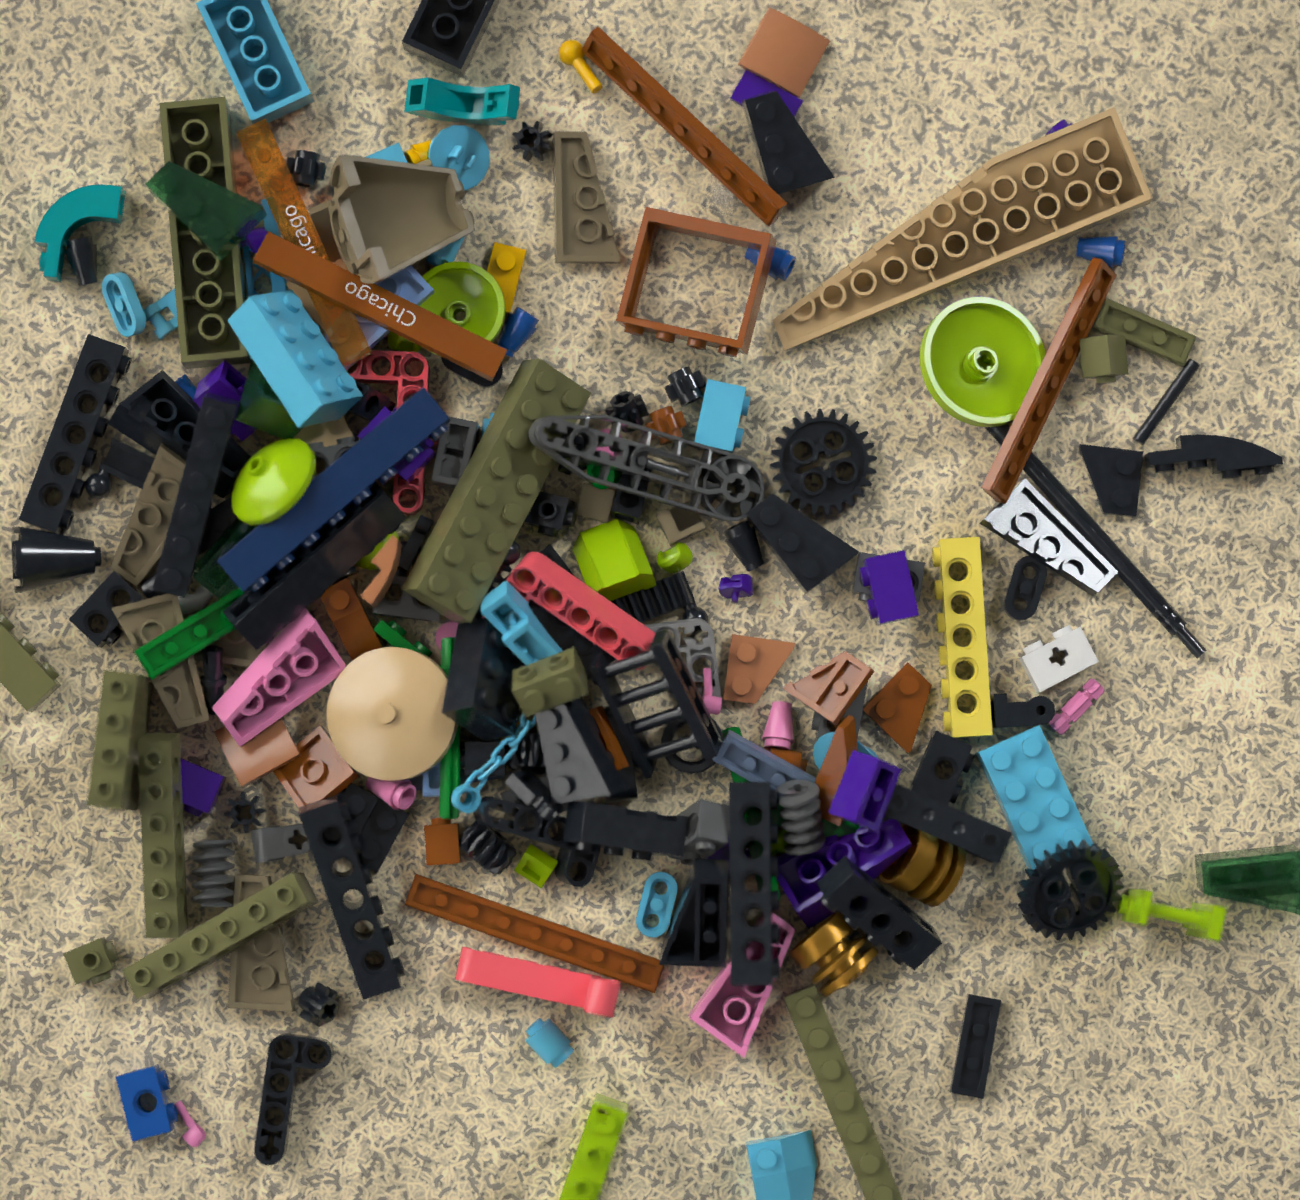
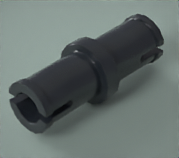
[200,645,227,715]

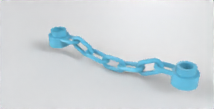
[451,712,537,813]

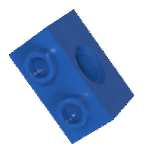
[115,1064,178,1142]

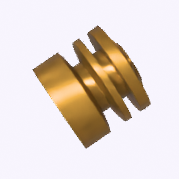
[879,823,966,907]
[788,910,878,997]

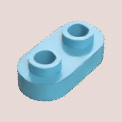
[102,272,146,337]
[636,872,678,937]

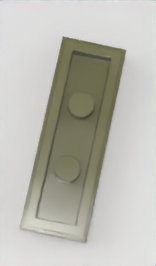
[1092,298,1197,367]

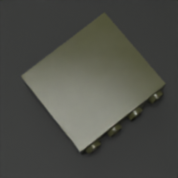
[87,670,153,810]

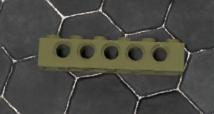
[137,733,188,938]
[122,872,319,999]

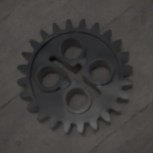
[770,409,877,516]
[1017,840,1124,941]

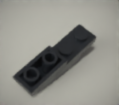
[1144,434,1283,479]

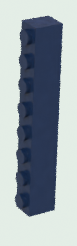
[217,387,451,593]

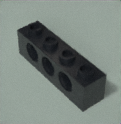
[816,855,942,971]

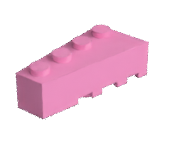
[211,608,346,747]
[688,912,796,1058]

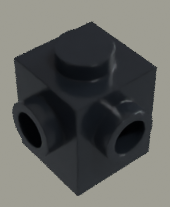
[524,492,577,537]

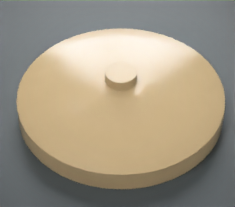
[327,647,458,781]

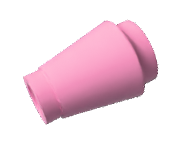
[762,701,794,750]
[366,777,416,810]

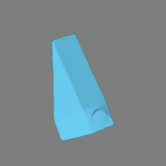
[746,1130,817,1200]

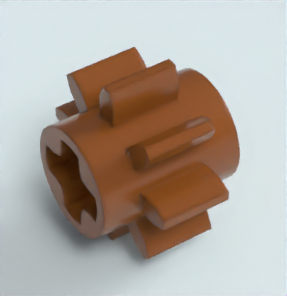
[646,406,687,445]

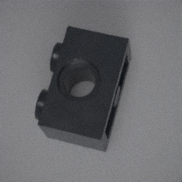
[909,730,975,805]

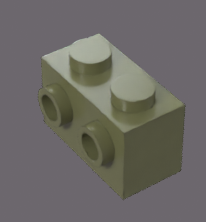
[512,647,588,717]

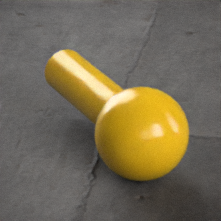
[559,39,603,94]

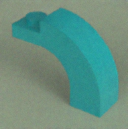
[404,77,520,125]
[35,184,126,282]

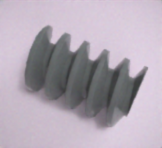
[777,779,826,856]
[191,840,235,907]

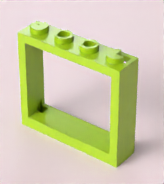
[559,1093,628,1200]

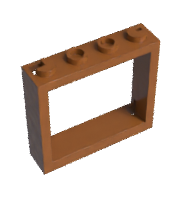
[616,207,777,357]

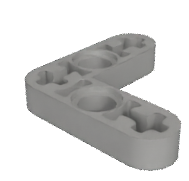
[638,618,721,697]

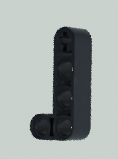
[473,796,601,887]
[254,1033,334,1165]

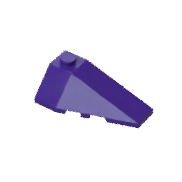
[776,819,913,929]

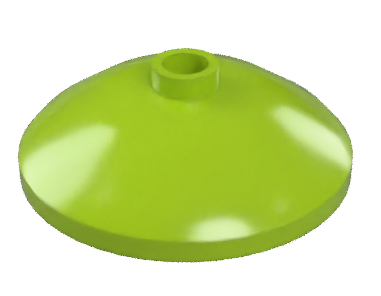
[420,262,506,357]
[231,438,315,525]

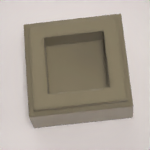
[577,483,615,523]

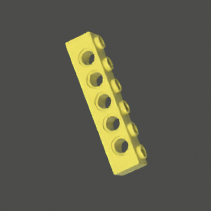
[932,537,993,738]

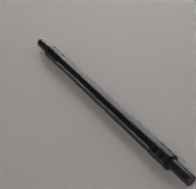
[984,423,1206,658]

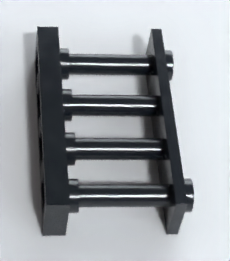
[589,628,722,779]
[883,784,1012,864]

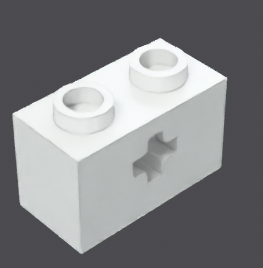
[1018,625,1099,693]

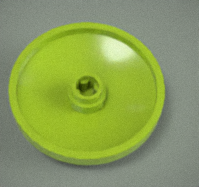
[919,297,1046,427]

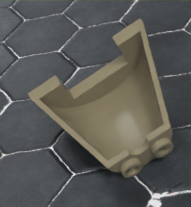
[328,155,475,284]

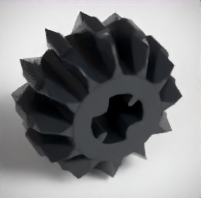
[505,733,547,775]
[459,820,517,874]

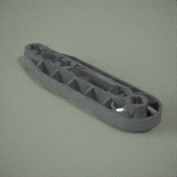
[529,415,764,521]

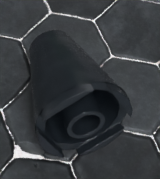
[11,526,102,593]

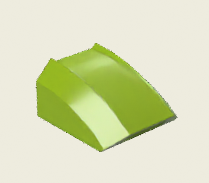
[572,519,657,601]

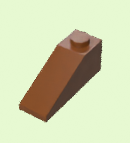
[320,578,383,661]
[815,715,858,827]

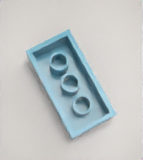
[196,0,314,129]
[227,290,363,428]
[976,725,1093,870]

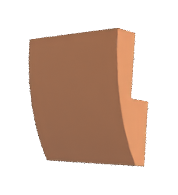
[738,8,830,98]
[361,535,402,609]
[214,717,302,788]

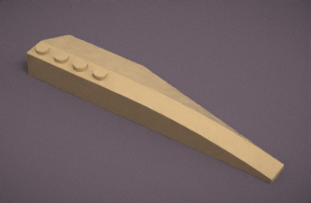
[772,107,1152,351]

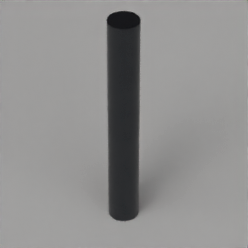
[1133,359,1200,446]

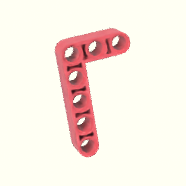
[349,350,430,516]
[482,551,655,670]
[455,947,621,1017]

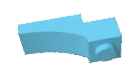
[481,580,563,665]

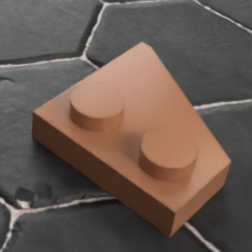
[723,634,795,704]

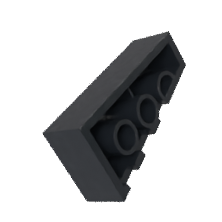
[108,370,251,499]

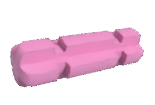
[1049,679,1105,735]

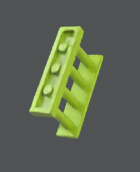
[1117,888,1227,941]

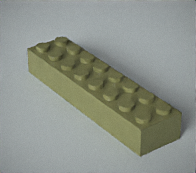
[159,97,252,369]
[401,358,591,623]

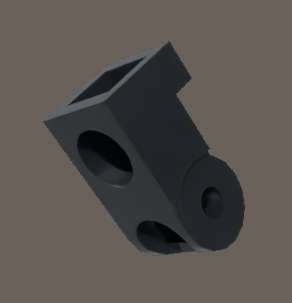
[348,381,396,422]
[610,467,652,525]
[990,693,1055,728]

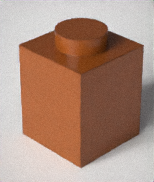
[424,818,462,866]

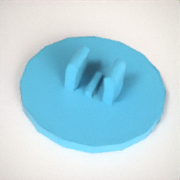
[428,125,490,190]

